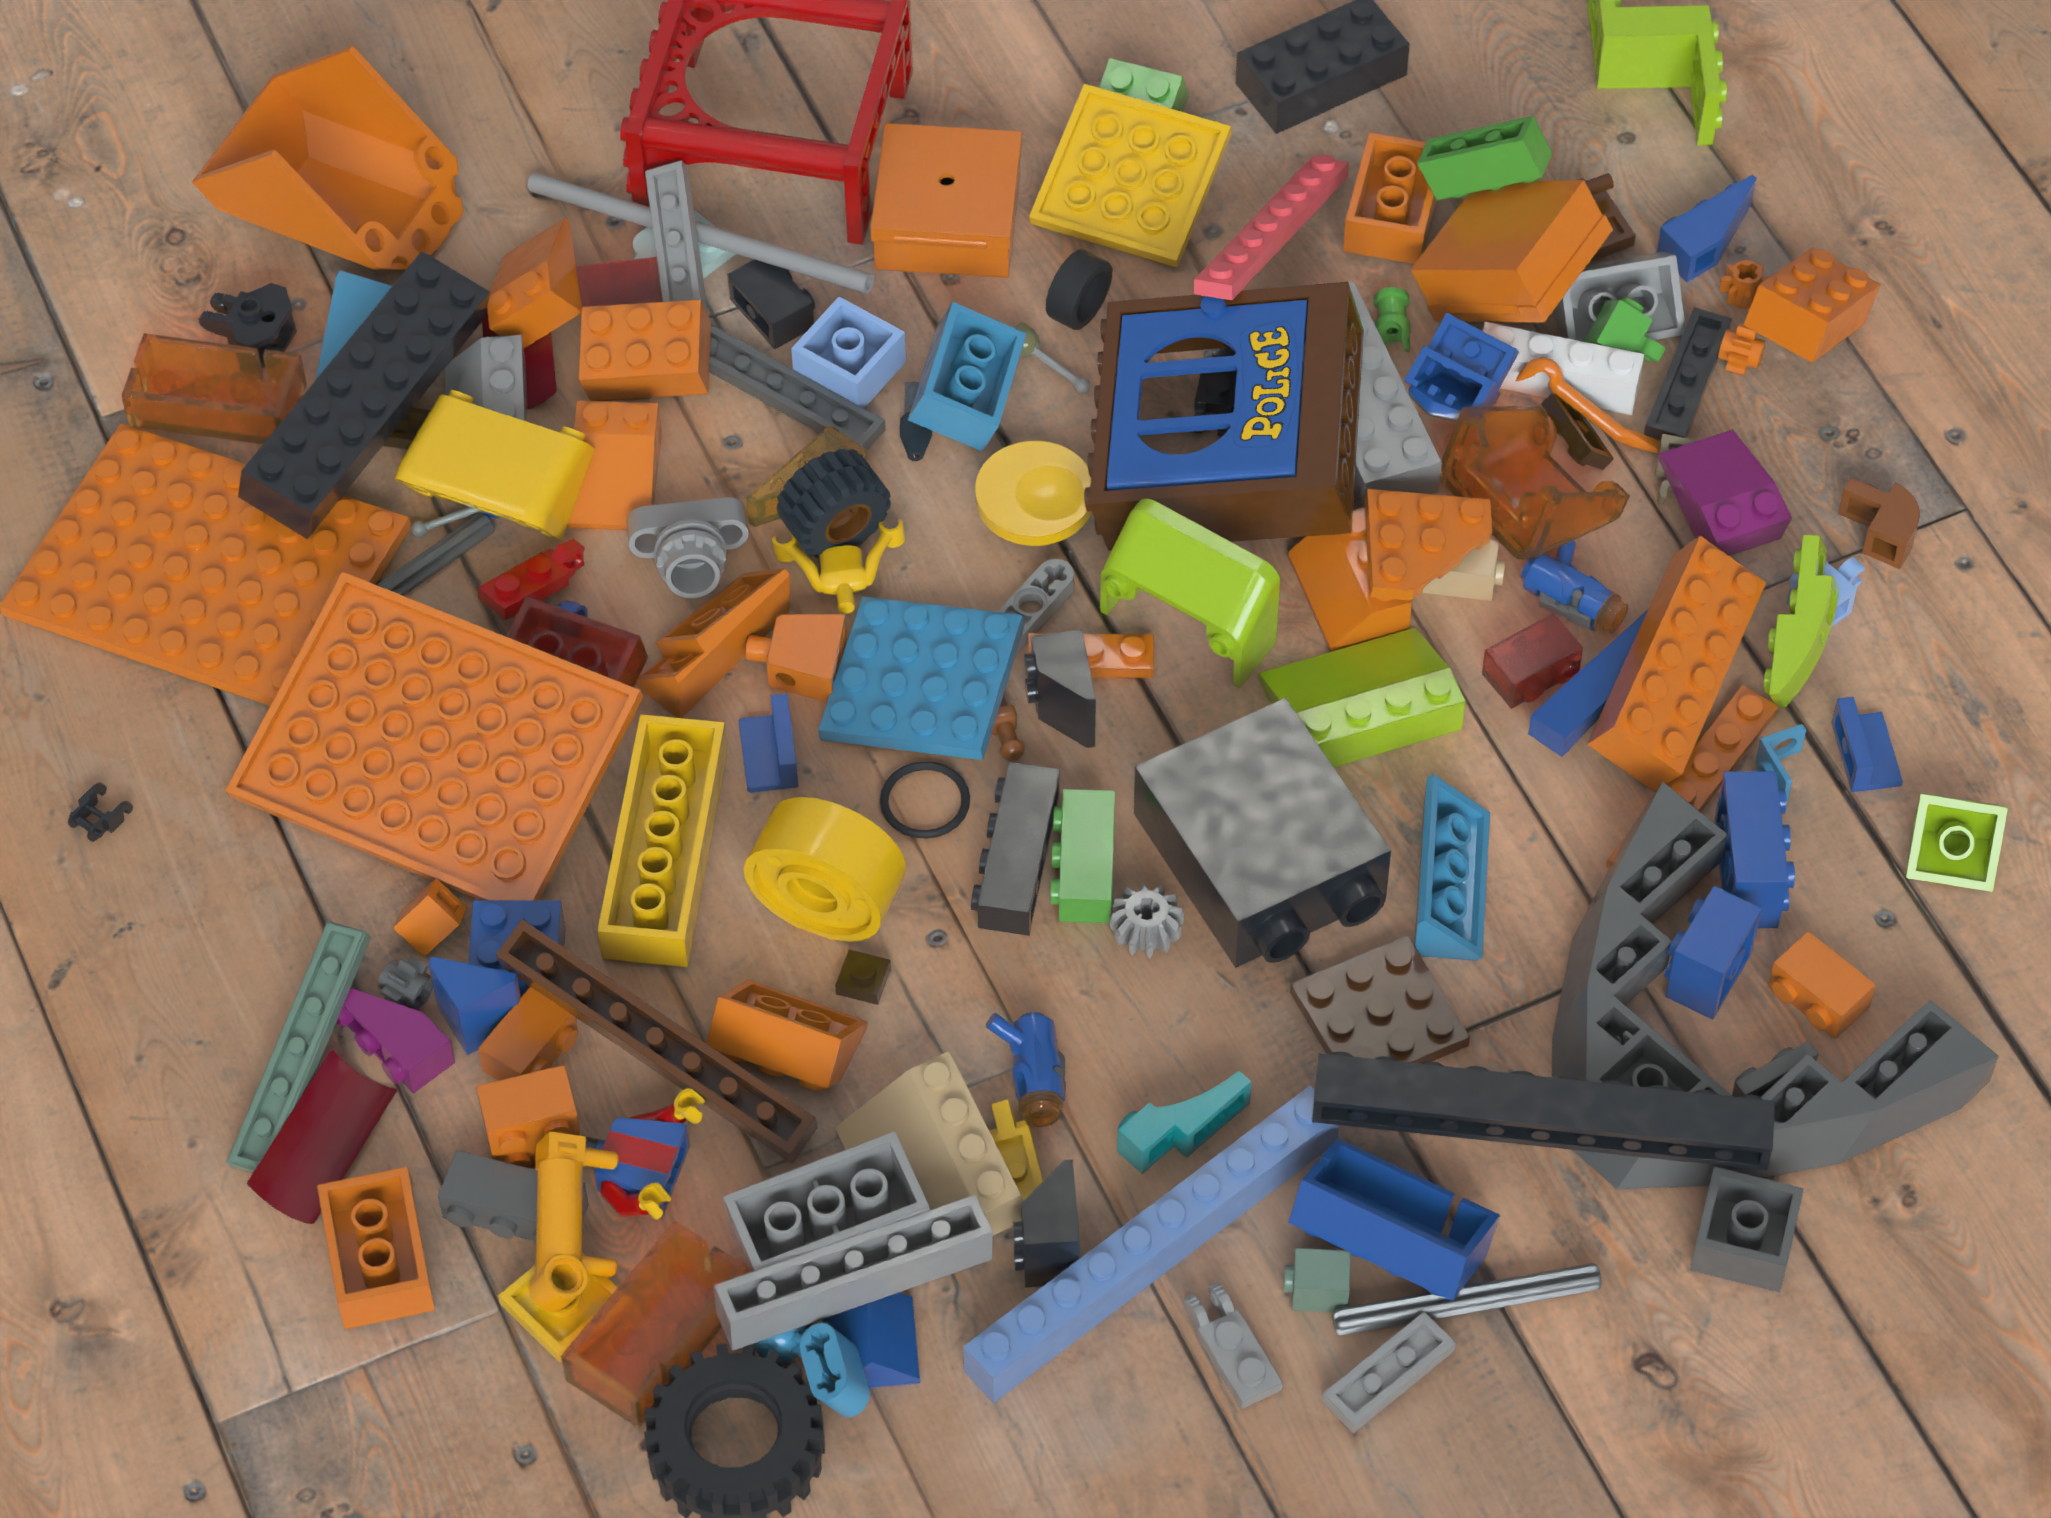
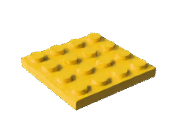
[1029,84,1232,268]

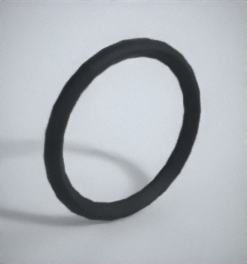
[880,761,970,839]

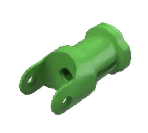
[1374,287,1411,353]

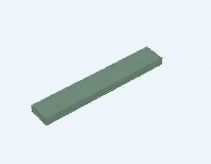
[226,921,371,1173]

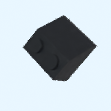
[1024,629,1096,748]
[1013,1160,1080,1288]

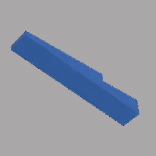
[1528,610,1648,757]

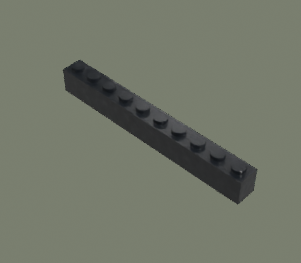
[1312,1052,1775,1170]

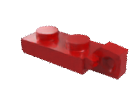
[478,539,585,620]

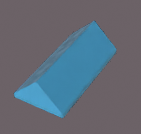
[1415,774,1490,961]

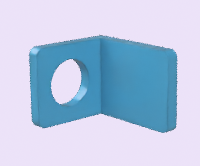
[1755,724,1806,803]

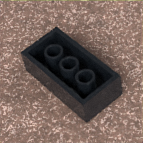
[1236,0,1410,134]

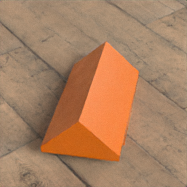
[634,568,790,718]

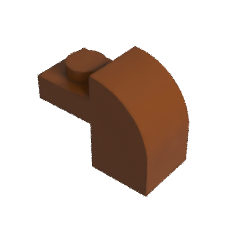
[1838,477,1920,569]

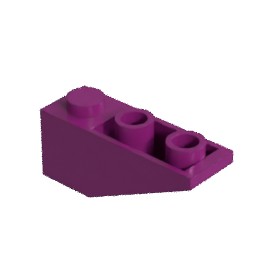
[336,988,455,1094]

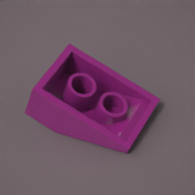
[1657,430,1792,556]

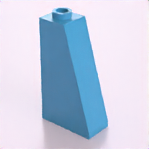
[316,270,393,379]

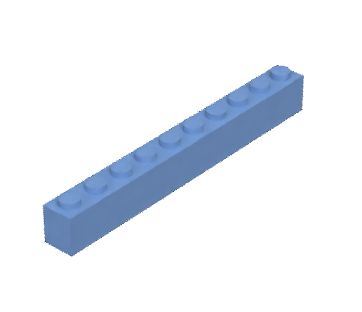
[963,1086,1339,1403]

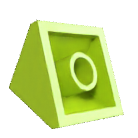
[1906,792,2008,892]

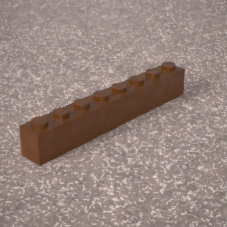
[496,919,818,1164]

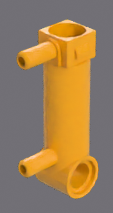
[529,1131,619,1312]

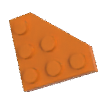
[1364,489,1493,601]

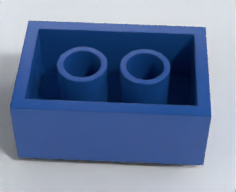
[1714,771,1795,928]

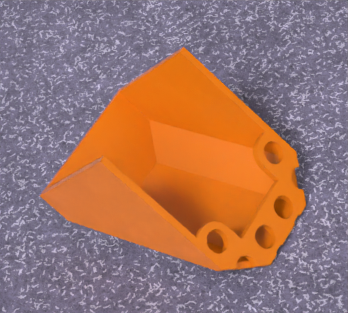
[192,45,463,270]

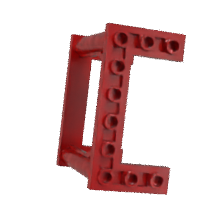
[620,0,913,245]

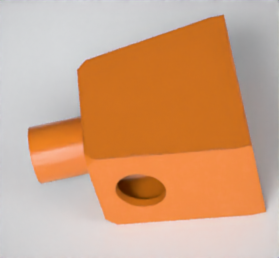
[746,614,847,702]

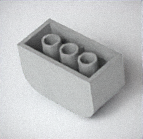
[723,1131,930,1273]

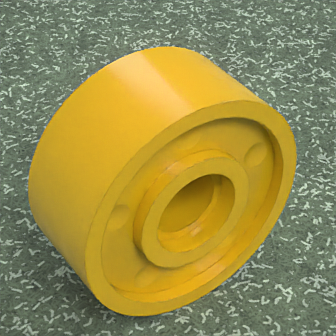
[743,797,907,942]

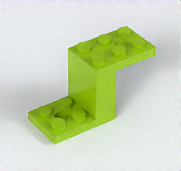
[1586,0,1727,145]

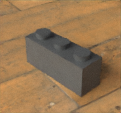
[438,1150,589,1244]

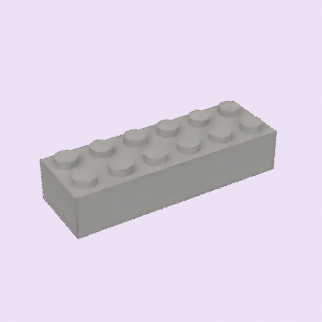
[1348,281,1442,508]

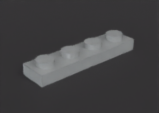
[645,160,708,311]

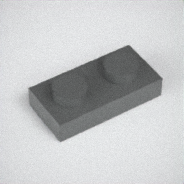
[1732,1041,1818,1098]

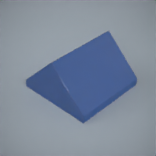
[429,956,521,1055]
[822,1292,920,1388]

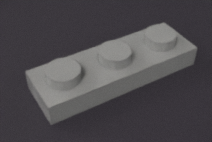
[1322,1312,1456,1433]

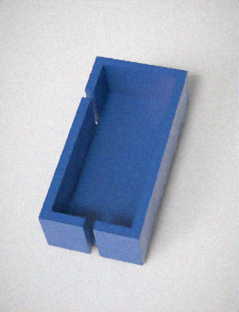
[1288,1138,1500,1301]

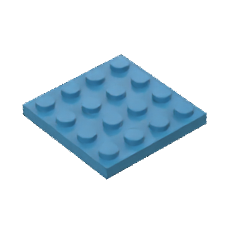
[818,596,1025,760]

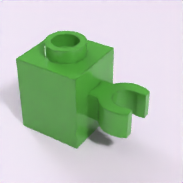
[1584,297,1666,363]

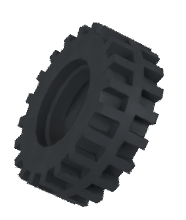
[644,1343,825,1518]

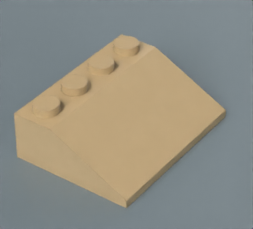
[835,1051,1023,1235]

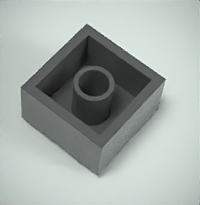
[1690,1167,1804,1292]

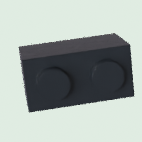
[728,259,816,350]

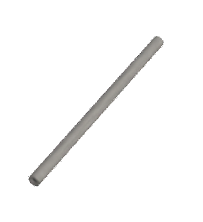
[527,173,874,294]

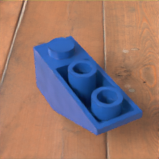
[1657,174,1756,282]

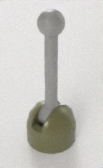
[1015,322,1090,393]

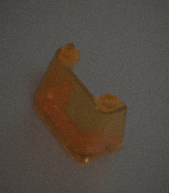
[1440,406,1630,559]

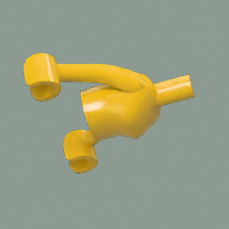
[772,519,906,614]

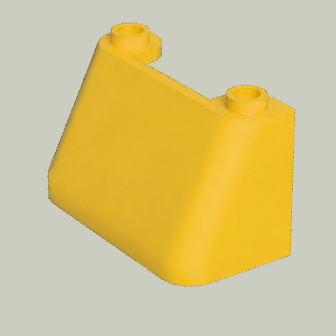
[394,390,595,541]

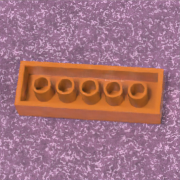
[1587,536,1766,792]

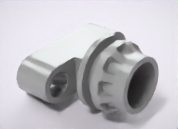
[627,497,749,598]

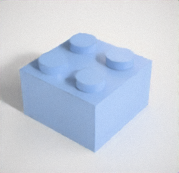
[791,297,906,409]

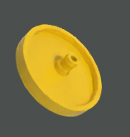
[975,441,1092,546]

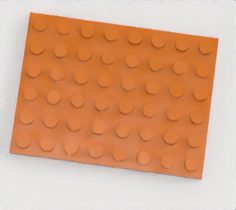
[0,423,411,706]
[225,572,644,901]

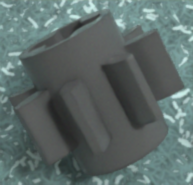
[378,956,433,1009]

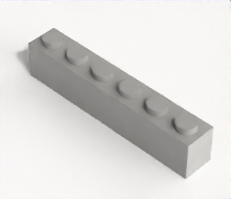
[714,1195,993,1351]

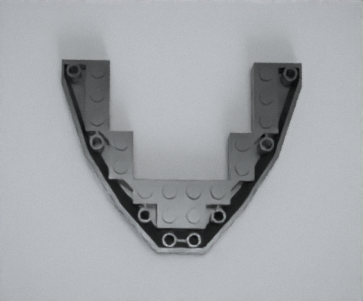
[1552,781,1999,1190]

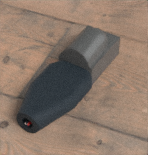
[900,382,932,461]

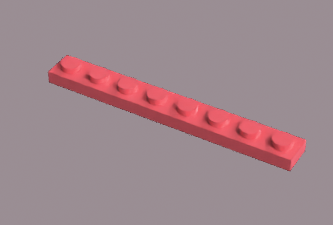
[1194,155,1349,300]

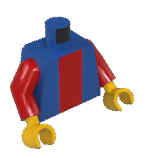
[583,1088,705,1220]

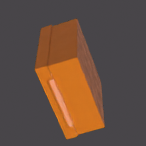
[870,123,1022,278]
[1410,180,1613,322]

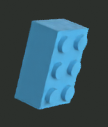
[908,302,1026,451]

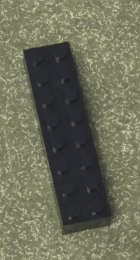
[238,251,490,539]

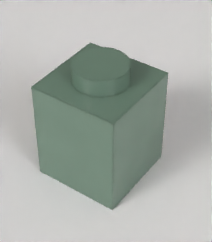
[1284,1248,1351,1312]

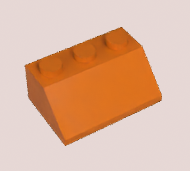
[1288,507,1412,652]
[706,979,868,1091]

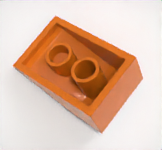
[487,217,582,349]
[568,400,662,530]

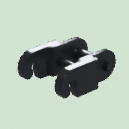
[68,782,133,842]

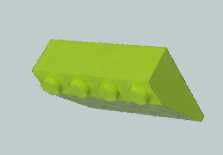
[1259,627,1466,767]

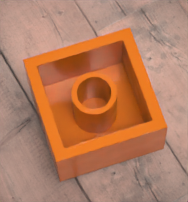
[476,1065,581,1169]

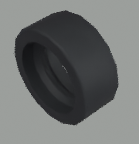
[1046,249,1113,330]

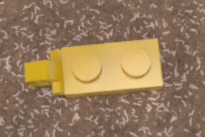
[989,1099,1044,1201]

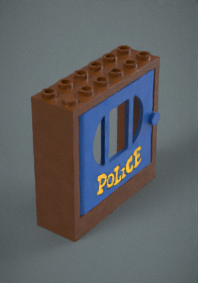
[1084,282,1364,551]

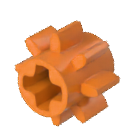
[1719,259,1769,310]
[1718,323,1766,376]

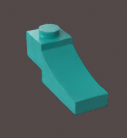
[1117,1070,1252,1174]

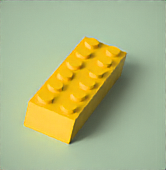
[597,714,728,967]

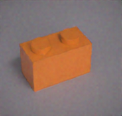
[1768,931,1876,1039]
[478,987,578,1081]

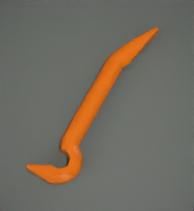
[1516,357,1659,454]

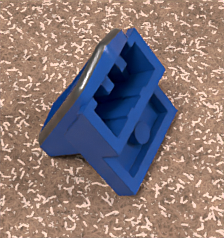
[1404,313,1519,423]

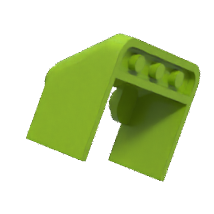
[1100,499,1280,688]

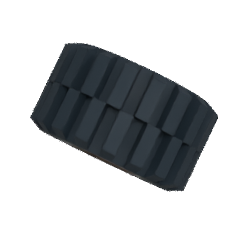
[776,448,891,558]

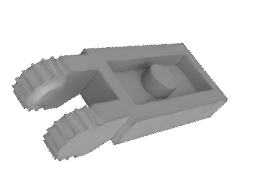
[1183,1282,1283,1409]

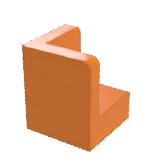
[393,878,468,956]

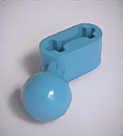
[753,1323,870,1417]

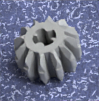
[1109,882,1184,959]

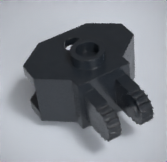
[198,283,297,371]

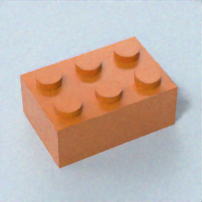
[1343,132,1437,264]
[1744,247,1881,363]
[579,300,711,401]
[317,1167,435,1330]

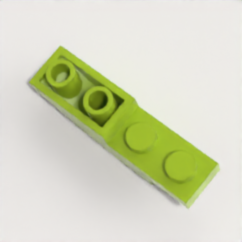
[1764,535,1839,708]

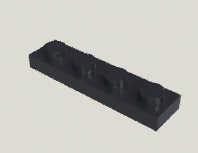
[1644,307,1732,440]

